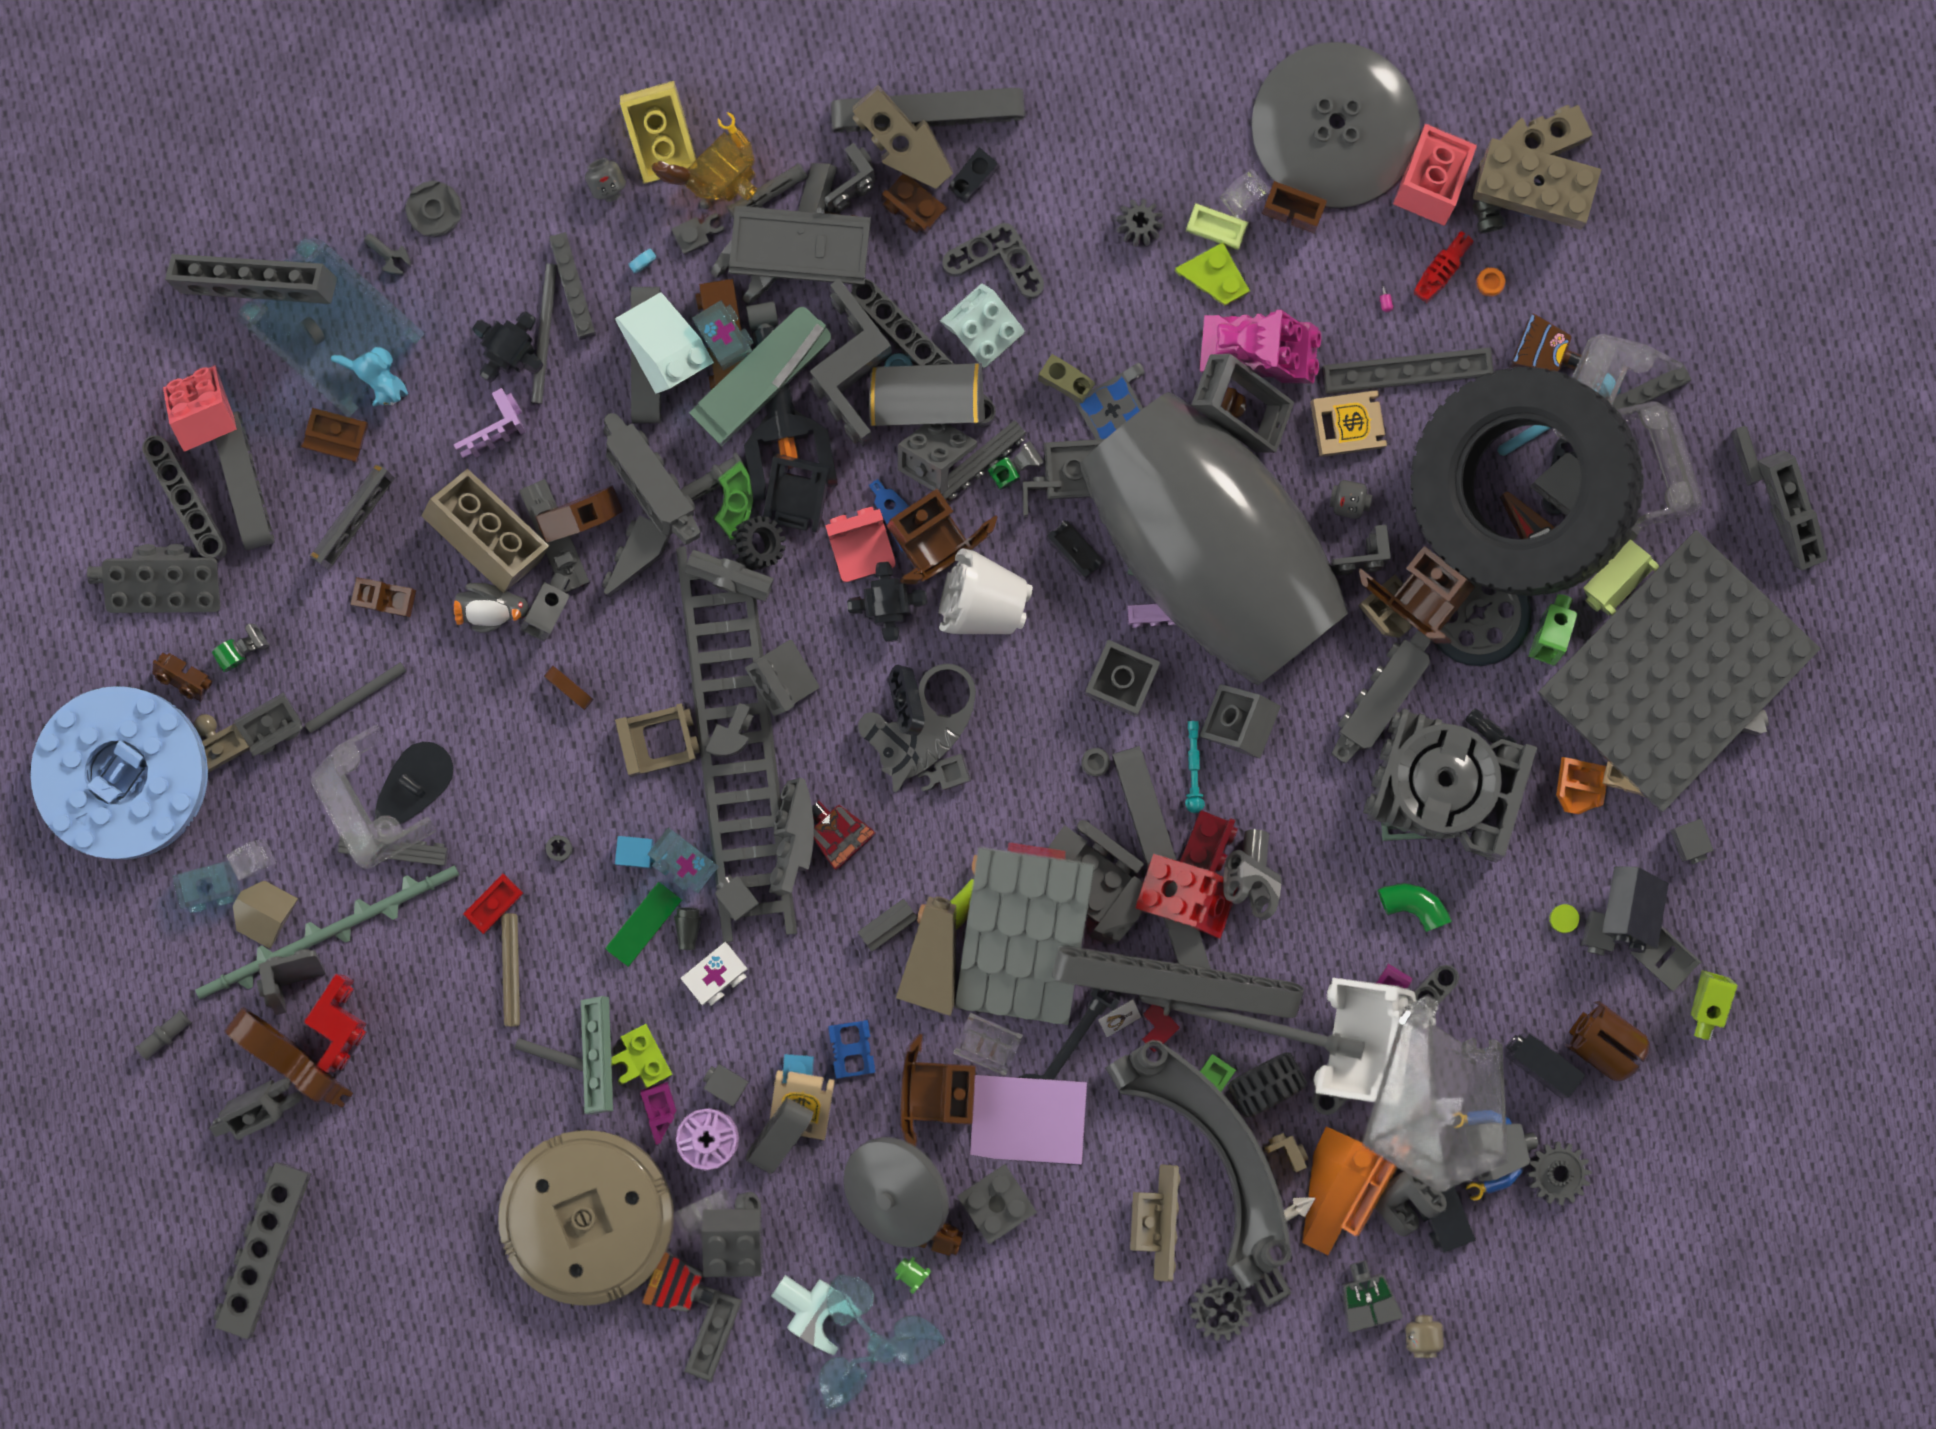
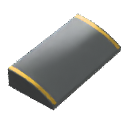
[869,363,985,426]
[310,464,395,570]

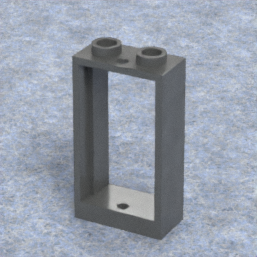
[1191,354,1294,453]

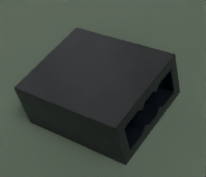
[1602,866,1669,953]
[1505,1033,1586,1098]

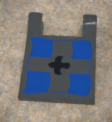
[1074,363,1144,439]

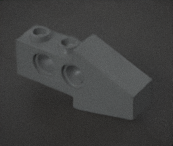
[1758,450,1827,571]

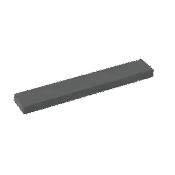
[1322,347,1494,394]

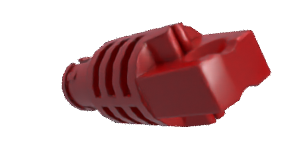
[1414,231,1474,303]

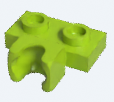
[611,1024,672,1088]

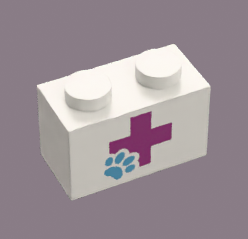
[681,942,748,1006]

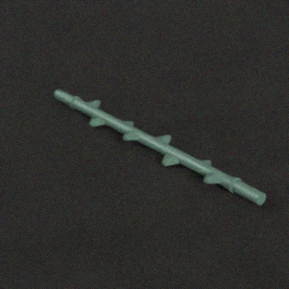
[195,865,460,1000]

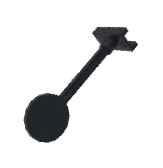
[1016,987,1122,1080]

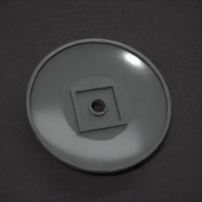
[1252,42,1420,208]

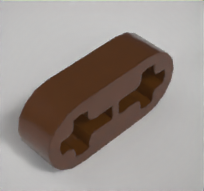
[544,665,594,710]

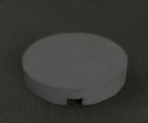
[405,181,462,238]

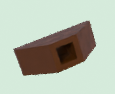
[535,485,623,543]

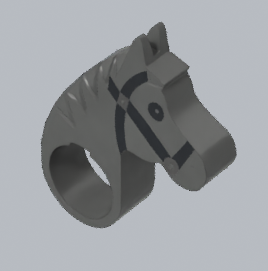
[858,664,976,792]

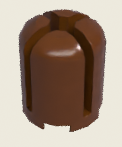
[1565,1001,1650,1082]

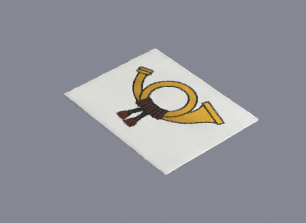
[1099,1000,1141,1037]

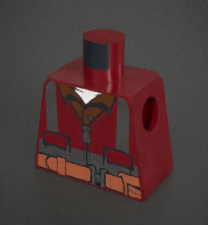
[812,801,876,871]

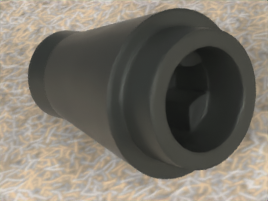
[674,907,702,950]

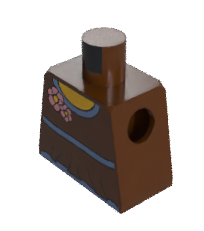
[1510,313,1582,372]

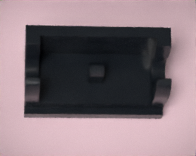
[1046,520,1105,581]

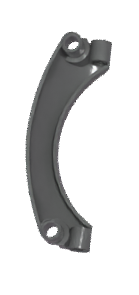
[1105,1040,1291,1290]

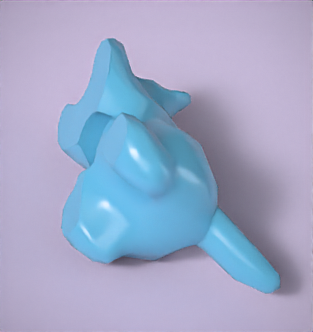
[330,347,408,407]

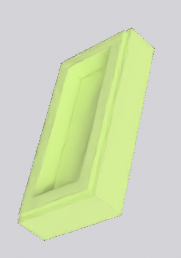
[1186,203,1248,250]

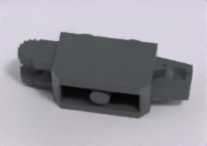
[209,1078,302,1140]

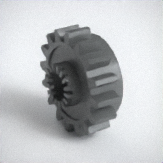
[1527,1142,1592,1205]

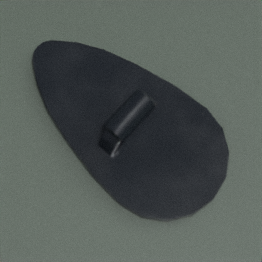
[375,741,454,829]

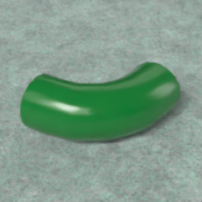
[1377,883,1452,932]

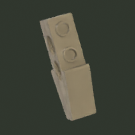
[852,85,953,189]
[1478,105,1593,170]

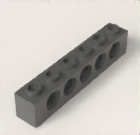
[165,254,337,304]
[214,1162,312,1339]

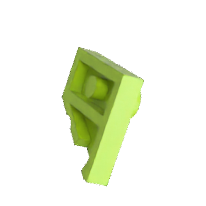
[1175,242,1250,306]

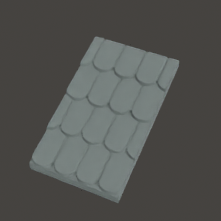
[955,842,1094,1025]

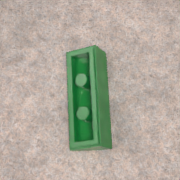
[605,882,682,967]

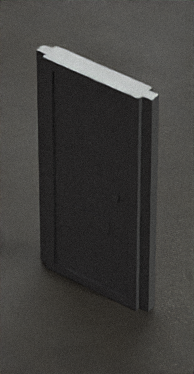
[729,206,871,285]

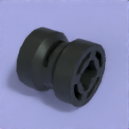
[1472,201,1506,233]

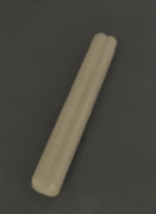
[501,913,520,1027]

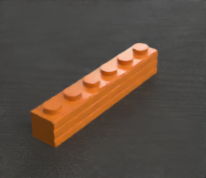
[1340,1133,1411,1236]

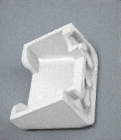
[1314,978,1416,1106]

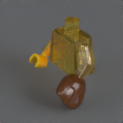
[652,112,757,202]

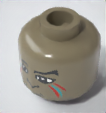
[1405,1315,1444,1358]

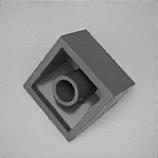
[1199,684,1281,759]

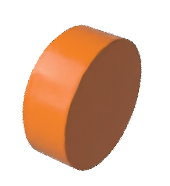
[1476,267,1505,297]

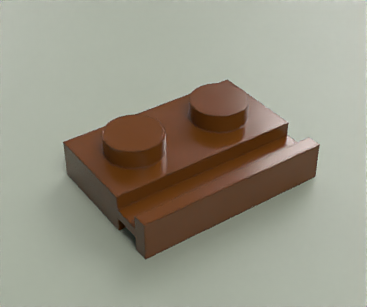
[301,408,368,463]

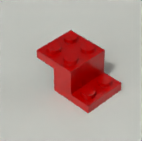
[304,974,367,1072]

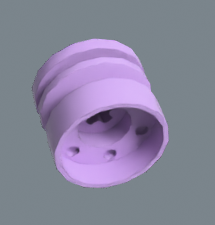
[676,1108,739,1170]

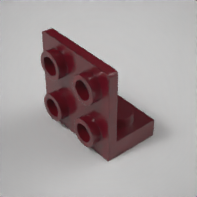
[1180,810,1238,872]

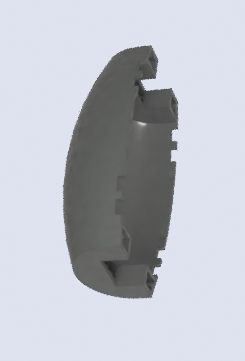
[1080,392,1348,686]

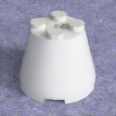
[939,548,1032,634]

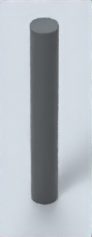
[515,1038,583,1071]

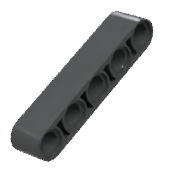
[631,287,661,423]
[215,411,275,551]
[142,435,227,561]

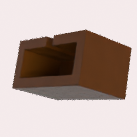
[1262,181,1327,234]

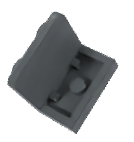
[824,143,875,213]
[257,949,326,1015]

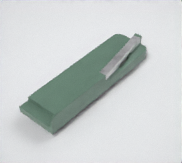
[689,307,831,447]

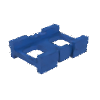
[828,1020,876,1079]

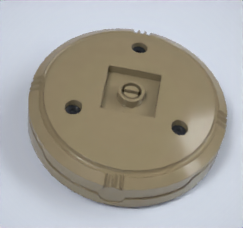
[498,1130,674,1306]

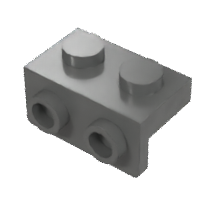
[234,692,303,756]

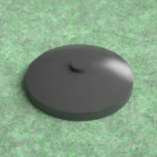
[843,1137,949,1247]

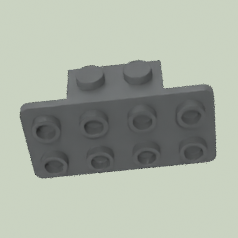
[102,544,221,613]

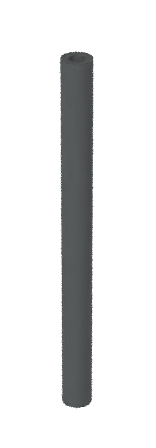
[531,264,557,404]

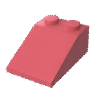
[1393,124,1477,226]

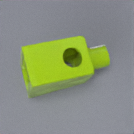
[1691,970,1737,1040]

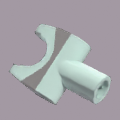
[771,1275,862,1355]

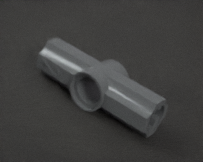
[685,550,774,602]

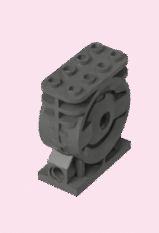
[1363,708,1537,863]

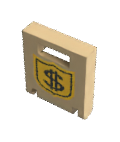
[1310,391,1387,457]
[770,1070,835,1140]

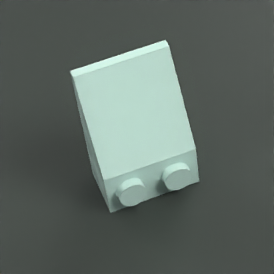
[614,292,714,394]

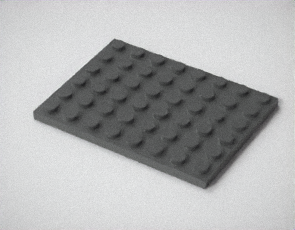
[1537,530,1821,812]

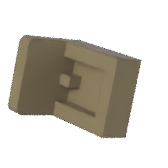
[1264,1133,1308,1172]

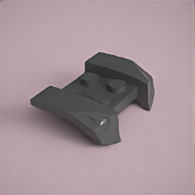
[1048,825,1143,945]

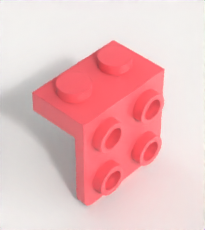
[825,507,896,582]

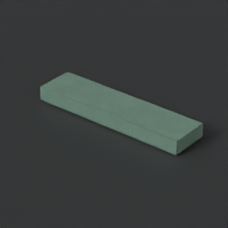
[581,996,613,1115]

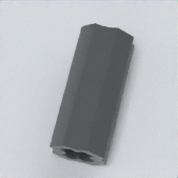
[858,898,918,952]

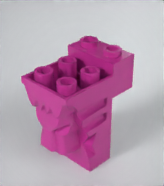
[1200,310,1321,384]

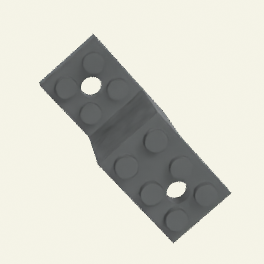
[809,279,892,447]

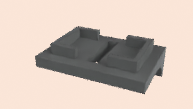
[1630,926,1702,992]

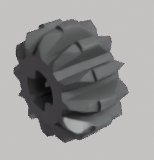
[1116,199,1164,247]

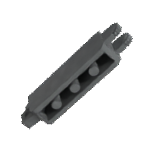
[603,413,700,545]
[1331,631,1432,764]

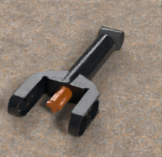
[744,301,838,501]

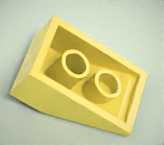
[620,81,698,183]

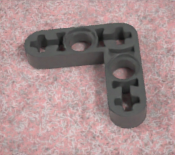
[942,223,1044,299]

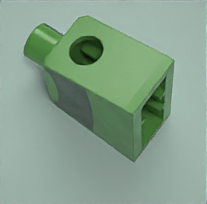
[1528,594,1577,666]

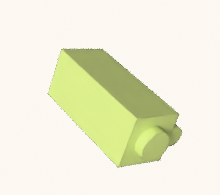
[1583,539,1659,616]

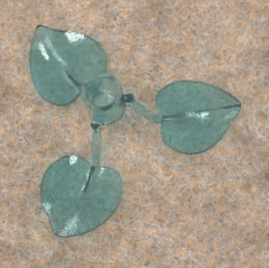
[819,1274,945,1409]

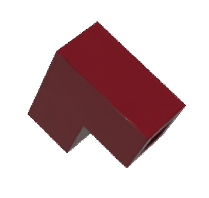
[1141,1005,1180,1052]

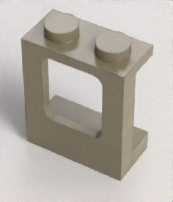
[615,703,700,777]

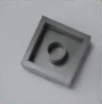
[1084,640,1160,717]
[701,1209,763,1277]

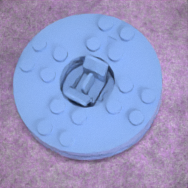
[31,687,208,860]

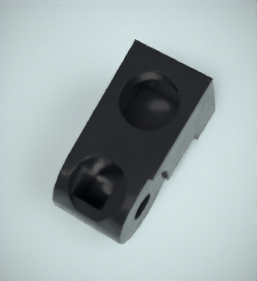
[948,147,1000,204]

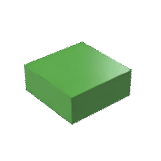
[1200,1054,1236,1092]

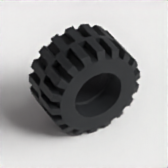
[1227,1052,1307,1117]

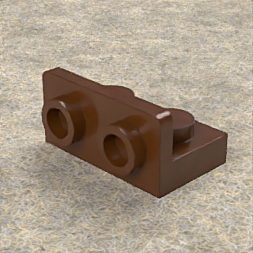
[882,173,947,234]

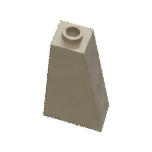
[896,896,956,1016]

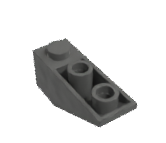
[602,515,672,597]

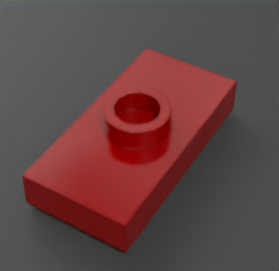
[463,873,524,934]

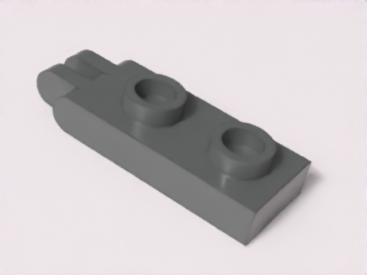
[1077,820,1144,875]

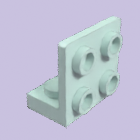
[940,283,1025,368]

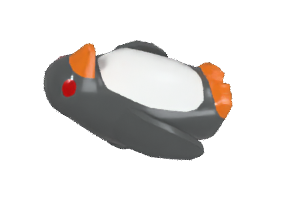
[454,583,528,633]

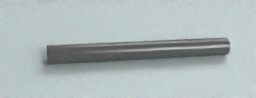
[305,662,407,733]

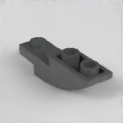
[769,778,814,896]

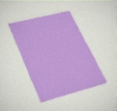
[970,1075,1087,1164]

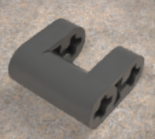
[1375,1166,1446,1237]

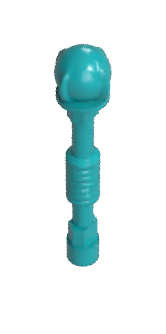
[1185,721,1205,814]

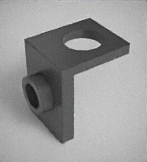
[1023,477,1061,519]

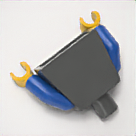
[1451,1111,1538,1201]

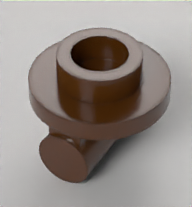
[1220,387,1246,418]

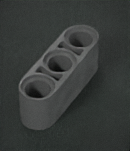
[745,1097,813,1174]

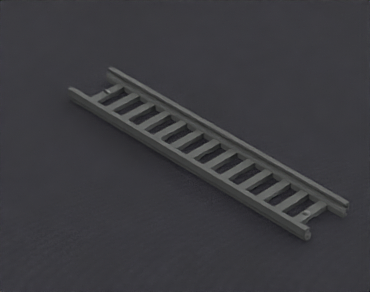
[676,546,797,943]

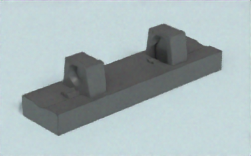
[519,479,590,593]

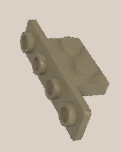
[1130,1164,1180,1282]

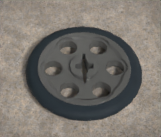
[1433,578,1531,666]

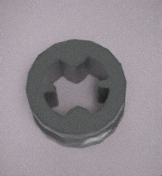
[546,835,572,861]

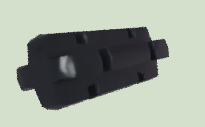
[1465,708,1517,743]

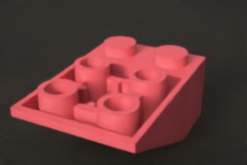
[163,366,237,452]

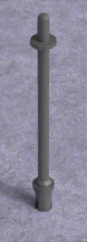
[1140,995,1365,1060]

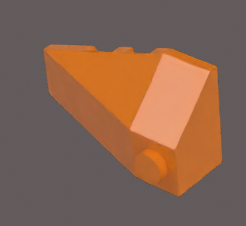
[1302,1126,1381,1255]

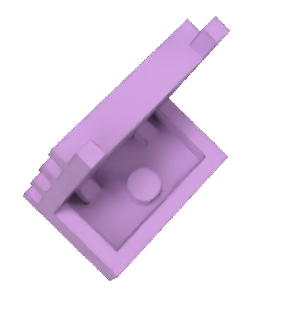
[454,388,526,458]

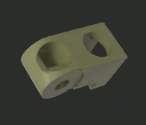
[1038,354,1095,403]

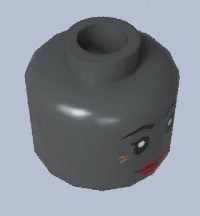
[584,158,626,202]
[1329,480,1372,519]

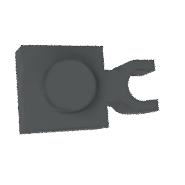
[671,213,725,256]
[917,754,971,792]

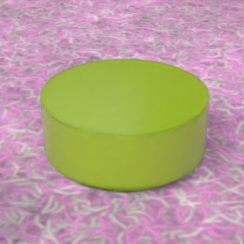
[1549,904,1579,933]

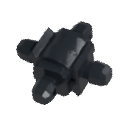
[472,311,543,383]
[847,562,928,642]

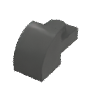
[706,703,754,757]

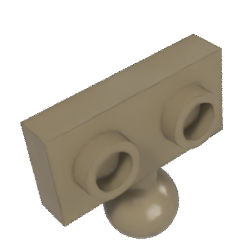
[194,714,250,773]

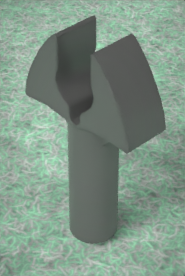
[364,233,411,275]

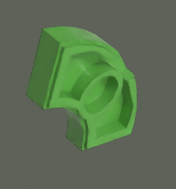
[714,461,753,540]

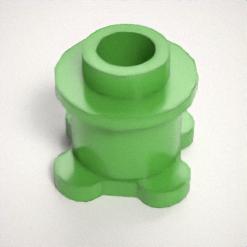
[894,1257,931,1294]

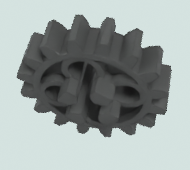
[1189,1278,1252,1341]

